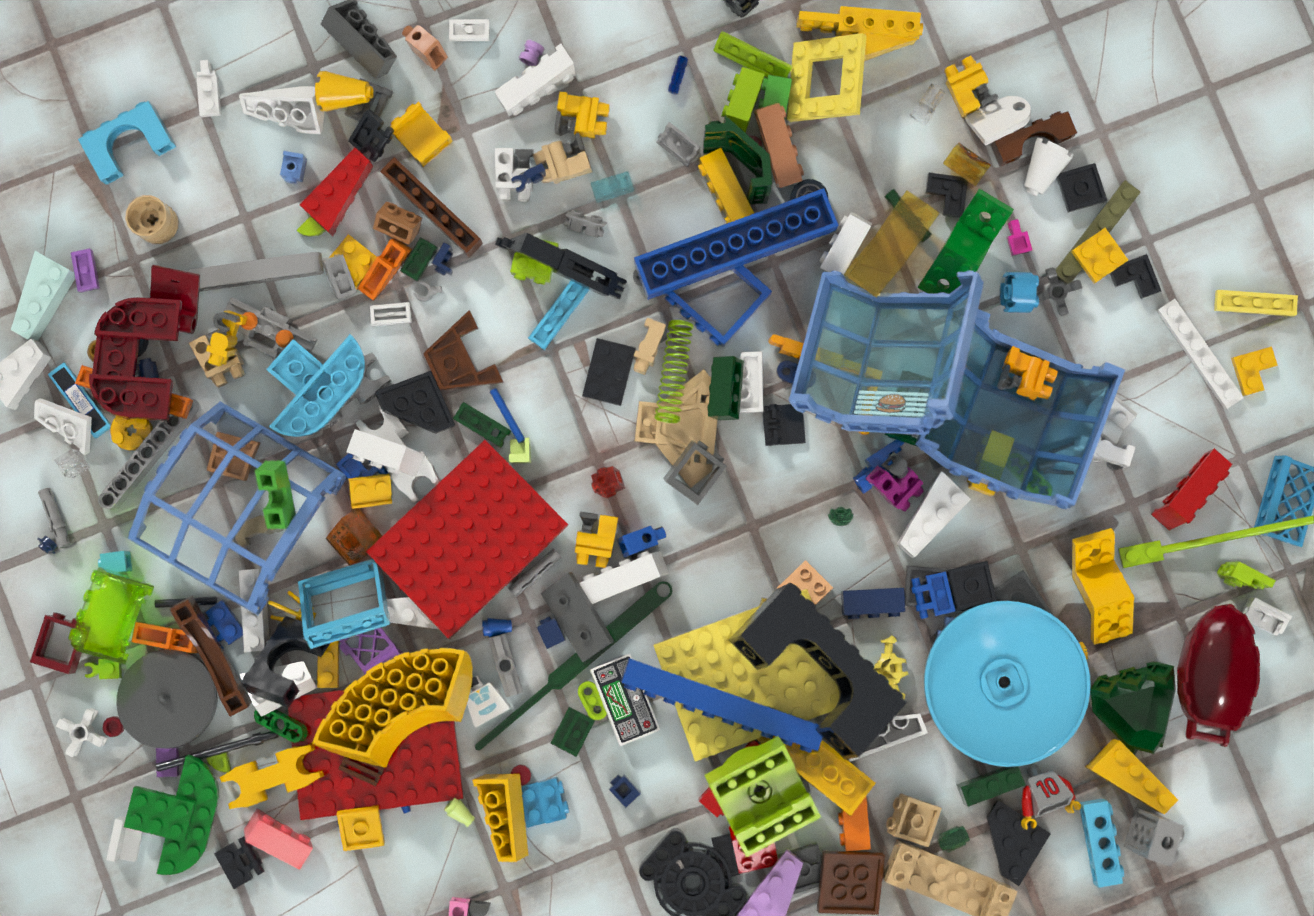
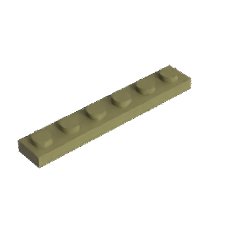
[1055,180,1141,284]

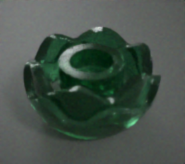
[828,507,854,526]

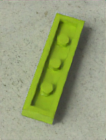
[713,31,793,78]

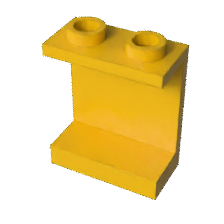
[390,101,453,167]

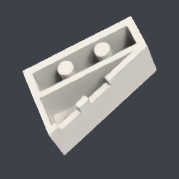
[346,429,424,477]
[240,661,318,717]

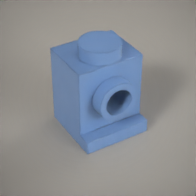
[280,151,307,184]

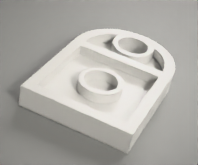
[965,96,1031,146]

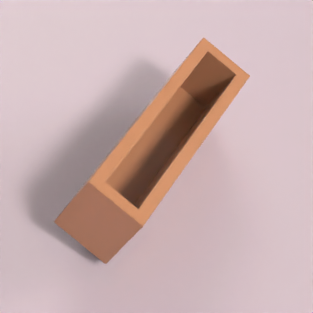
[753,103,804,188]

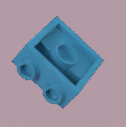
[521,777,570,828]

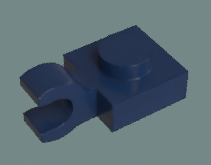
[511,163,546,193]

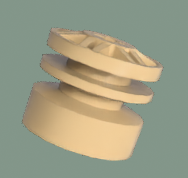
[125,195,179,244]

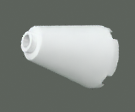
[1024,138,1074,196]

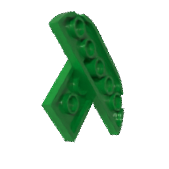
[124,755,219,875]

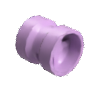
[519,40,544,67]

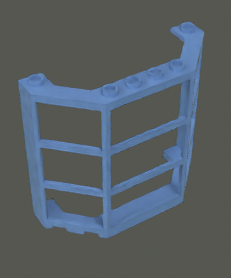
[128,401,347,616]

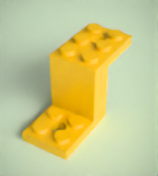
[1072,528,1134,645]

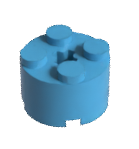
[1000,272,1039,313]

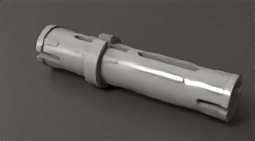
[38,488,71,548]
[508,548,562,598]

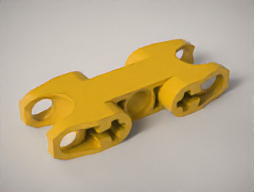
[220,744,324,809]

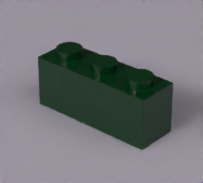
[707,356,744,421]
[956,766,1025,807]

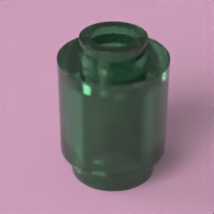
[937,826,970,853]

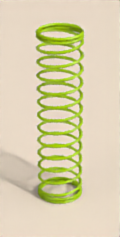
[654,320,694,423]

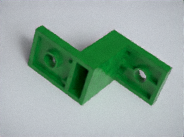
[917,188,1014,294]

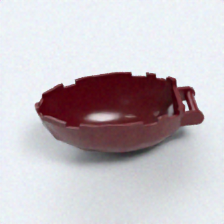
[1177,604,1260,747]

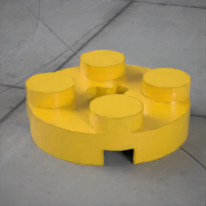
[110,416,153,451]

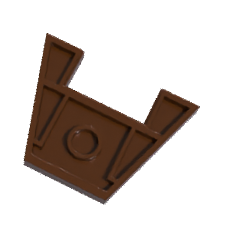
[423,310,504,390]

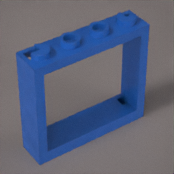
[664,265,772,347]

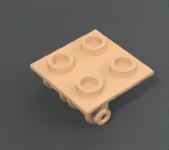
[777,560,833,605]

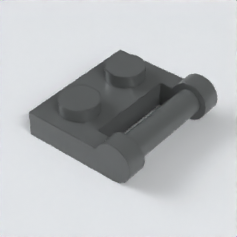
[344,78,393,121]

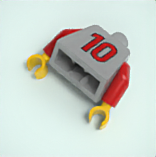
[1021,765,1081,830]

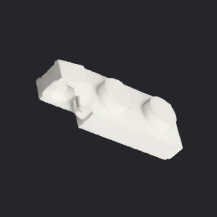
[196,60,221,117]

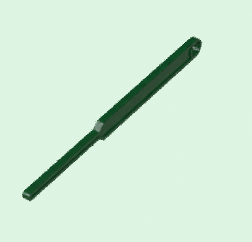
[475,581,673,751]

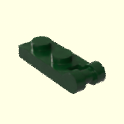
[453,402,511,448]

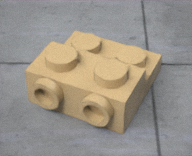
[886,793,942,847]

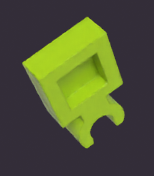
[84,658,122,680]

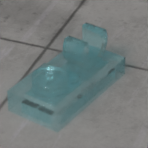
[590,171,634,203]

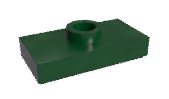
[400,237,438,282]

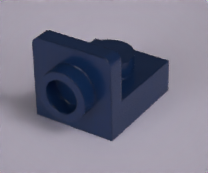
[432,242,453,276]

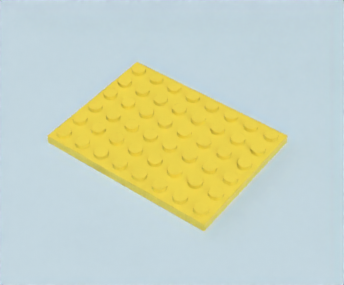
[653,589,839,762]

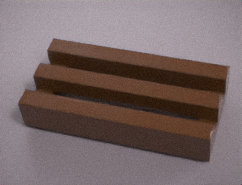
[339,757,385,786]

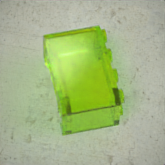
[68,567,155,665]

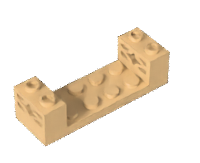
[883,839,1018,916]

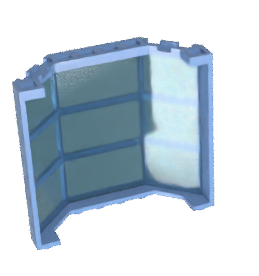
[915,309,1125,509]

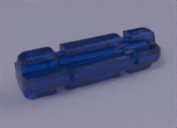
[668,55,688,95]

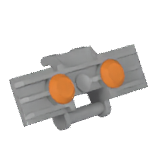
[224,297,318,360]

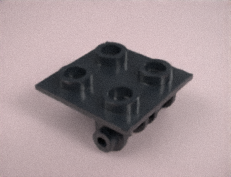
[763,404,806,446]

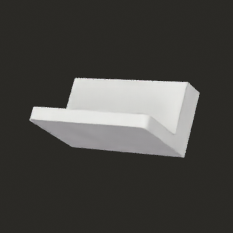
[106,816,143,862]

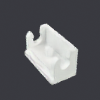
[1242,597,1292,636]

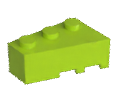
[721,67,765,133]

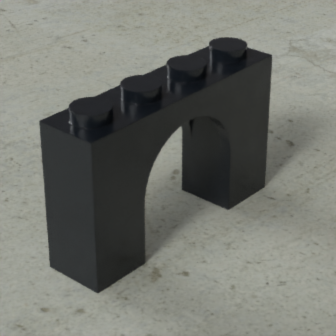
[241,616,330,708]

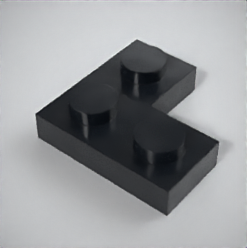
[925,172,968,218]
[1110,254,1162,299]

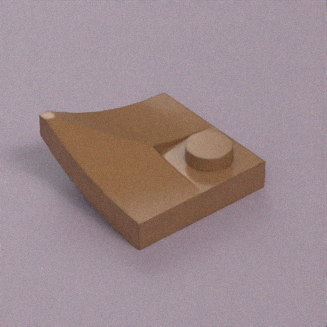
[207,432,261,481]

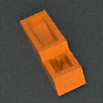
[357,238,412,300]
[131,622,198,653]

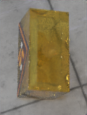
[943,143,991,186]

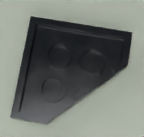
[375,371,455,434]
[987,800,1051,886]

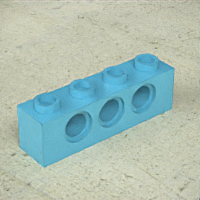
[1079,798,1124,888]

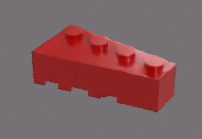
[300,148,373,237]
[1151,448,1233,530]

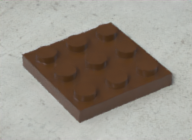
[817,851,885,915]

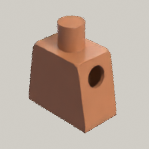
[402,25,448,71]

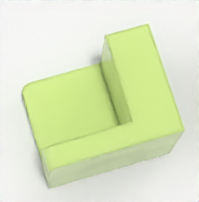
[509,438,531,464]

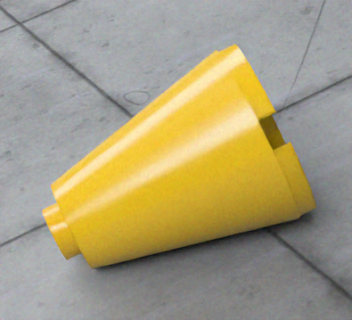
[315,71,374,112]

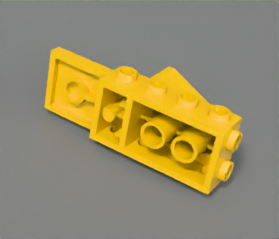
[796,6,923,61]

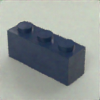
[841,588,906,619]

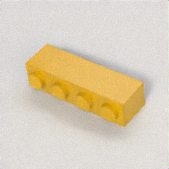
[698,148,754,224]

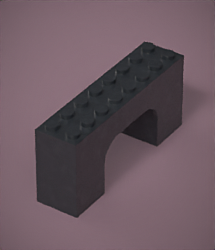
[728,583,907,759]

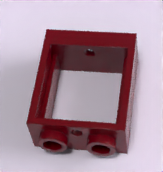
[30,612,91,674]

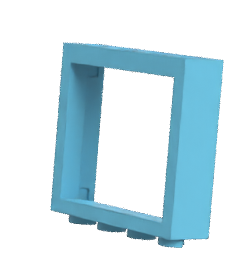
[298,559,390,649]

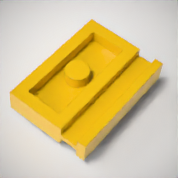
[348,473,392,509]

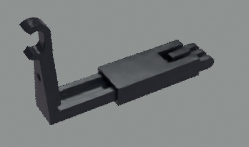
[495,233,627,299]

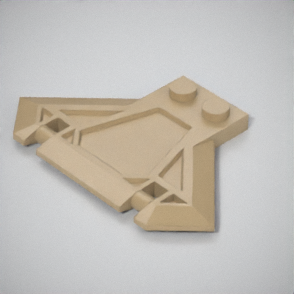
[634,369,717,488]

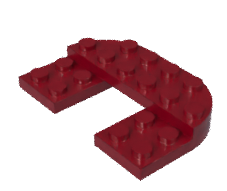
[89,297,182,421]

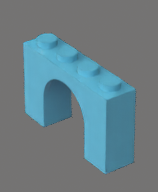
[78,101,176,185]

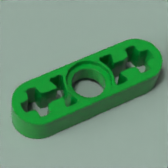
[254,709,308,743]

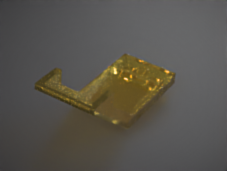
[844,190,940,298]

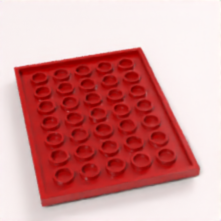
[366,440,569,640]
[288,690,464,820]

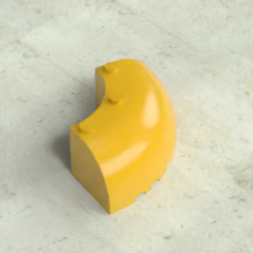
[312,648,473,768]

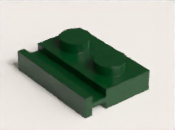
[550,706,595,757]

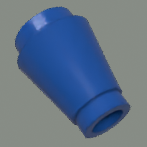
[482,618,512,638]

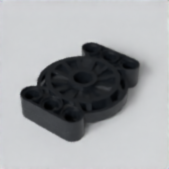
[639,828,747,916]

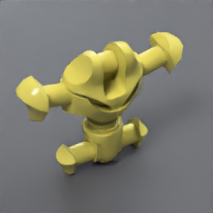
[874,635,909,699]

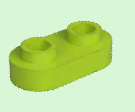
[578,681,607,720]

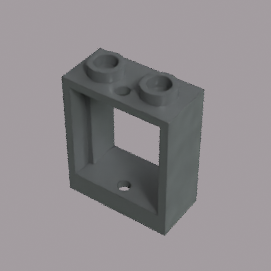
[663,440,727,505]

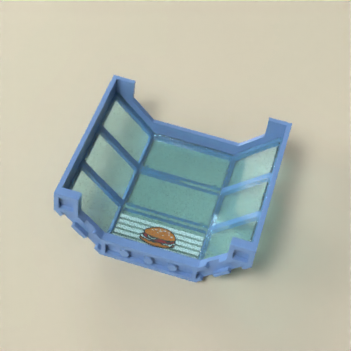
[789,271,984,435]

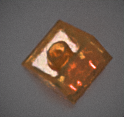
[325,508,383,566]

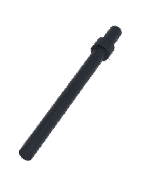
[156,731,279,772]

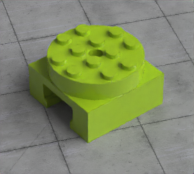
[704,736,821,857]

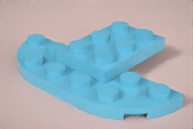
[266,334,365,437]

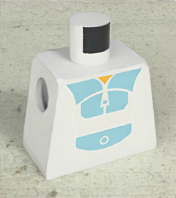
[467,675,511,728]

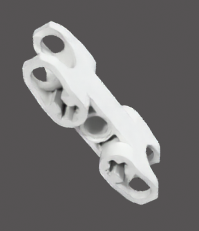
[356,406,440,503]

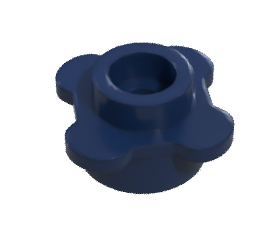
[37,535,57,554]

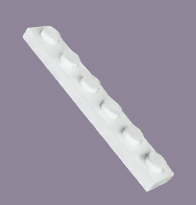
[1156,299,1244,409]

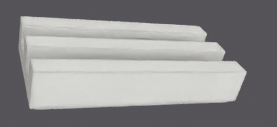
[370,302,412,326]

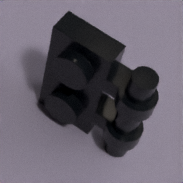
[348,109,394,162]
[214,836,265,889]

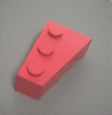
[244,808,313,870]

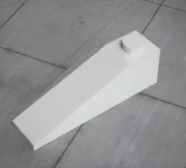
[239,86,325,134]

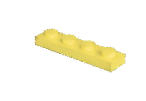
[1214,290,1298,316]

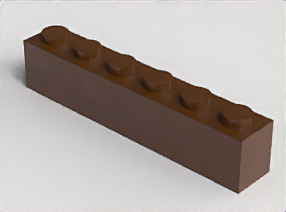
[380,157,483,258]

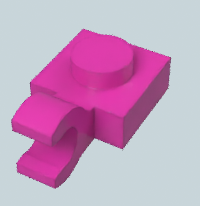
[1006,219,1032,256]

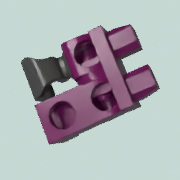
[865,452,924,512]

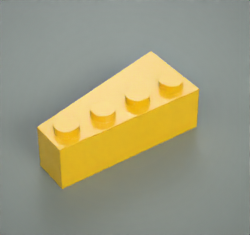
[1085,738,1178,815]

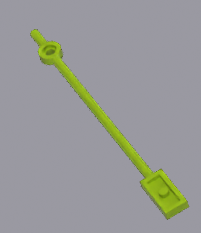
[1118,515,1314,568]

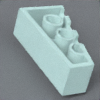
[11,251,75,341]

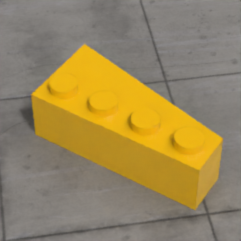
[472,774,528,862]

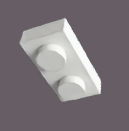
[449,19,490,41]

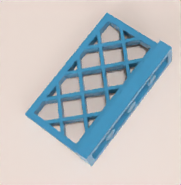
[1254,455,1314,547]

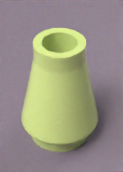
[444,797,475,827]

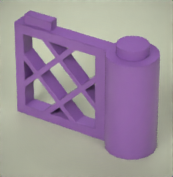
[339,627,403,675]

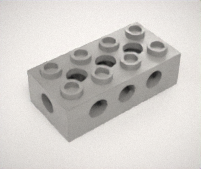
[1124,807,1185,867]

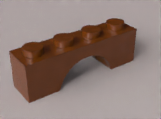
[991,111,1077,167]

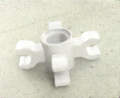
[56,708,108,757]

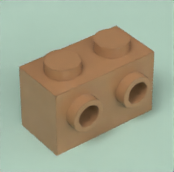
[373,201,422,245]

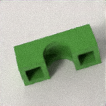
[255,461,296,529]

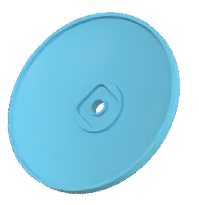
[924,601,1090,767]

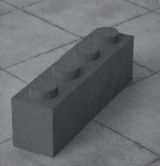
[320,0,397,79]

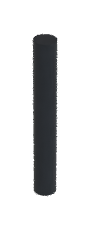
[154,596,217,608]

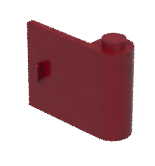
[150,265,200,334]

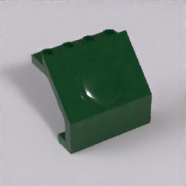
[703,115,772,205]

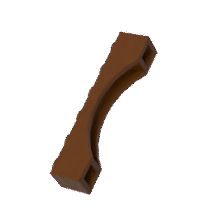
[169,595,252,717]

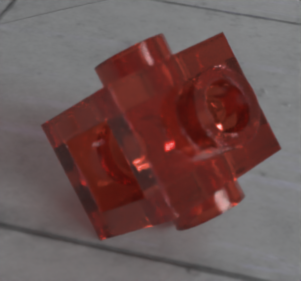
[591,466,625,498]

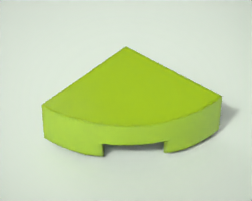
[297,216,325,237]
[206,752,231,773]

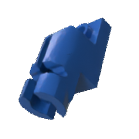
[853,440,905,494]

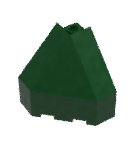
[1090,661,1176,755]

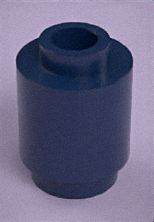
[136,358,159,378]

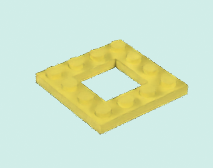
[787,33,867,122]

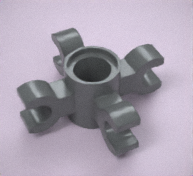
[1037,267,1082,316]

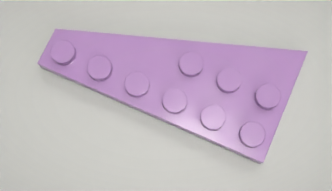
[736,849,803,916]

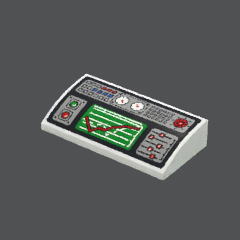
[590,654,660,746]

